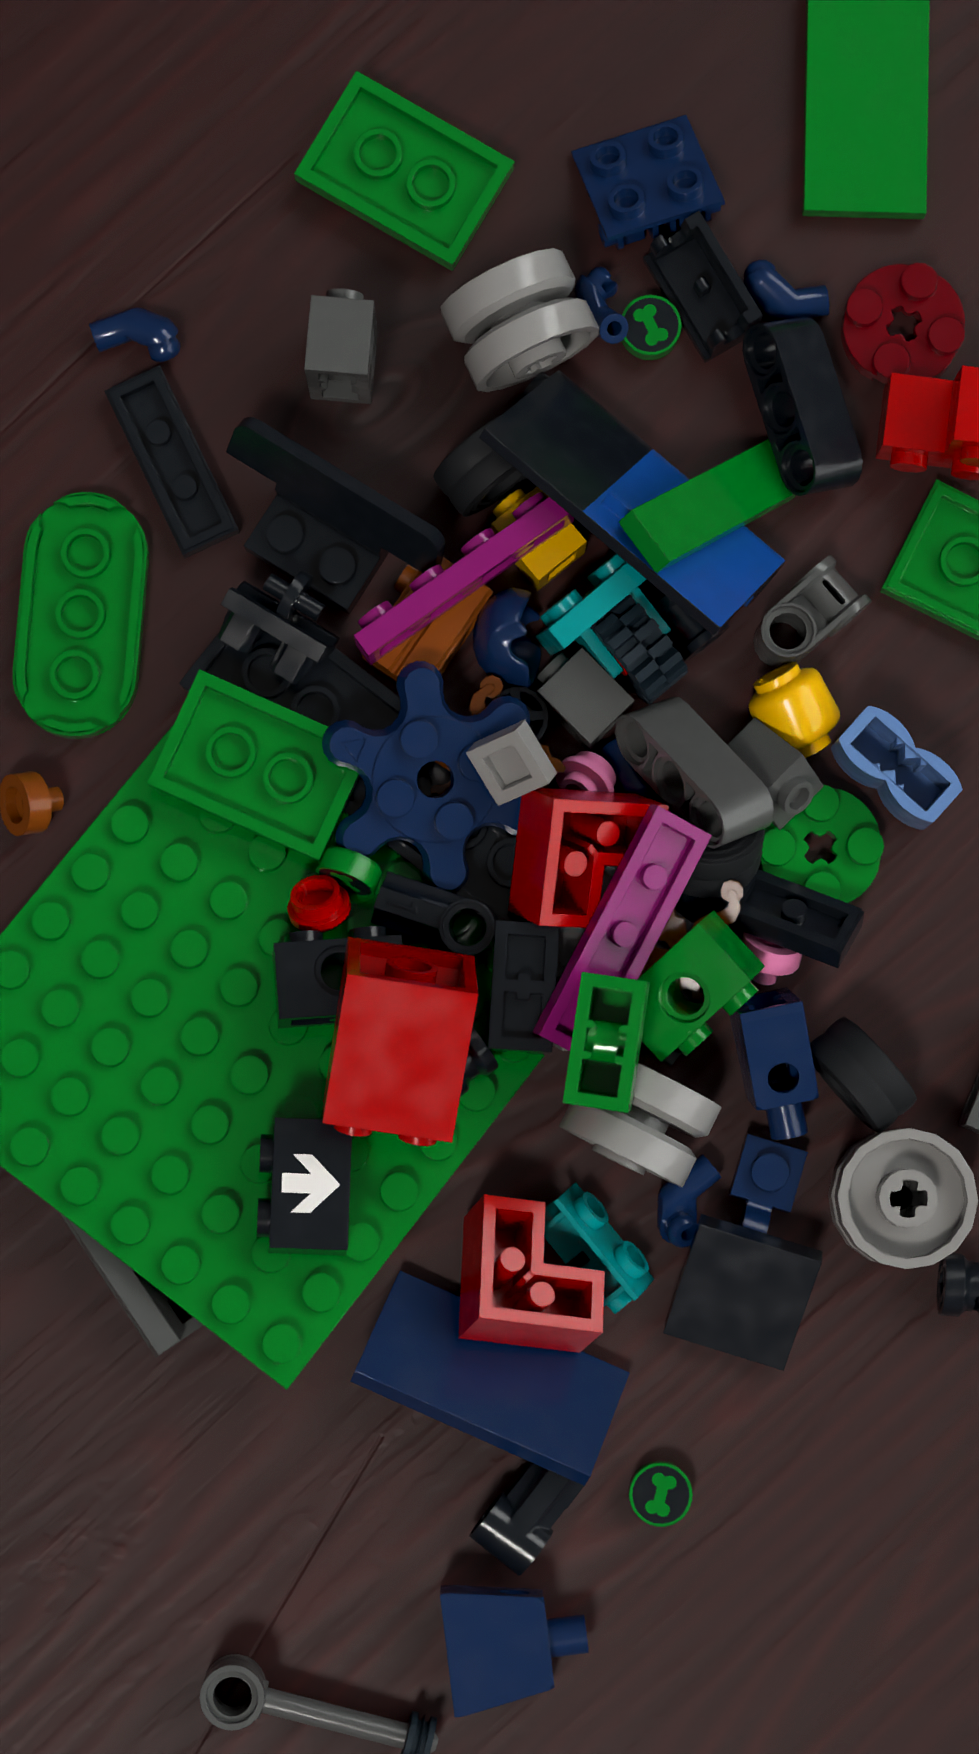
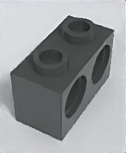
[304,289,378,404]

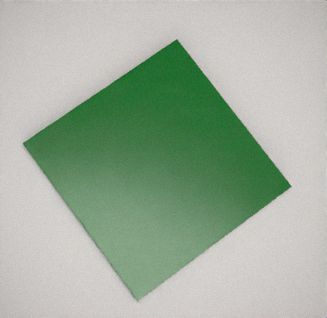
[0,726,560,1390]

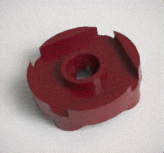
[840,262,965,384]

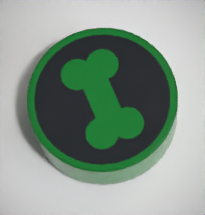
[621,295,681,360]
[316,847,383,897]
[628,1461,693,1527]

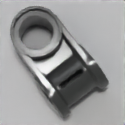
[753,555,872,668]

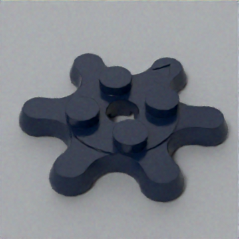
[322,661,530,893]

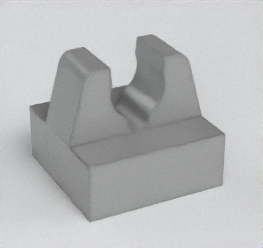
[466,719,557,806]

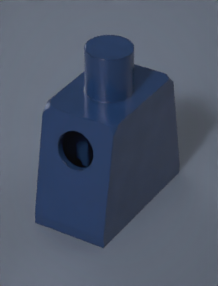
[729,987,819,1140]
[440,1585,589,1718]

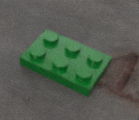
[294,71,515,271]
[147,669,360,862]

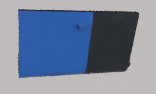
[479,370,786,636]

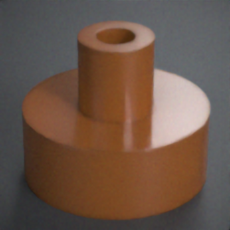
[0,771,64,836]

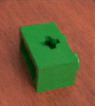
[563,972,650,1113]

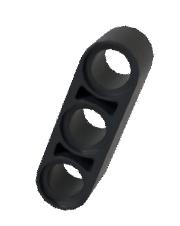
[742,317,863,496]

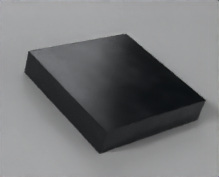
[663,1214,823,1371]

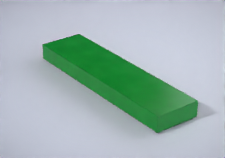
[619,439,796,573]

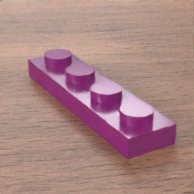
[354,492,574,665]
[533,804,712,1051]

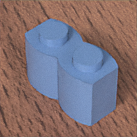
[831,706,963,830]

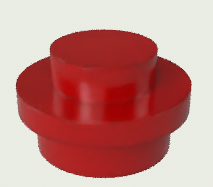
[287,875,351,932]

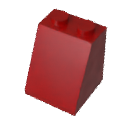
[322,936,478,1146]

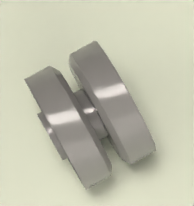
[440,248,599,392]
[559,1063,722,1188]
[828,1128,978,1269]

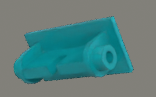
[544,1182,655,1314]

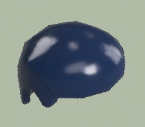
[473,588,541,688]

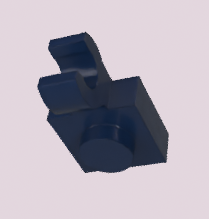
[728,1134,808,1234]

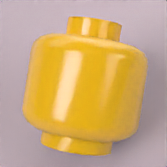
[748,662,840,758]

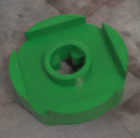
[760,785,884,903]

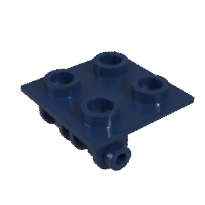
[571,115,725,250]

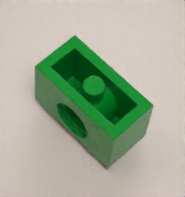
[637,910,765,1062]

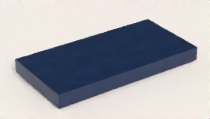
[350,1271,630,1486]

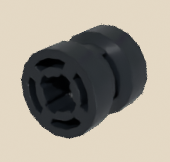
[936,1253,979,1317]

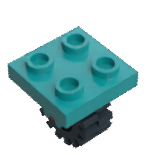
[535,554,689,705]

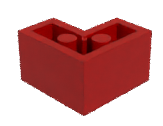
[875,365,979,480]
[508,788,669,928]
[458,1194,605,1353]

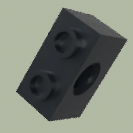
[273,926,402,1029]

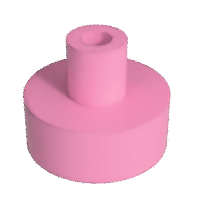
[741,932,802,985]

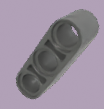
[615,696,774,849]

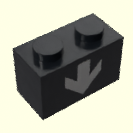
[256,1118,352,1256]

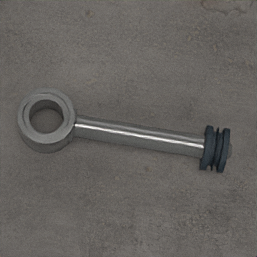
[200,1654,439,1754]

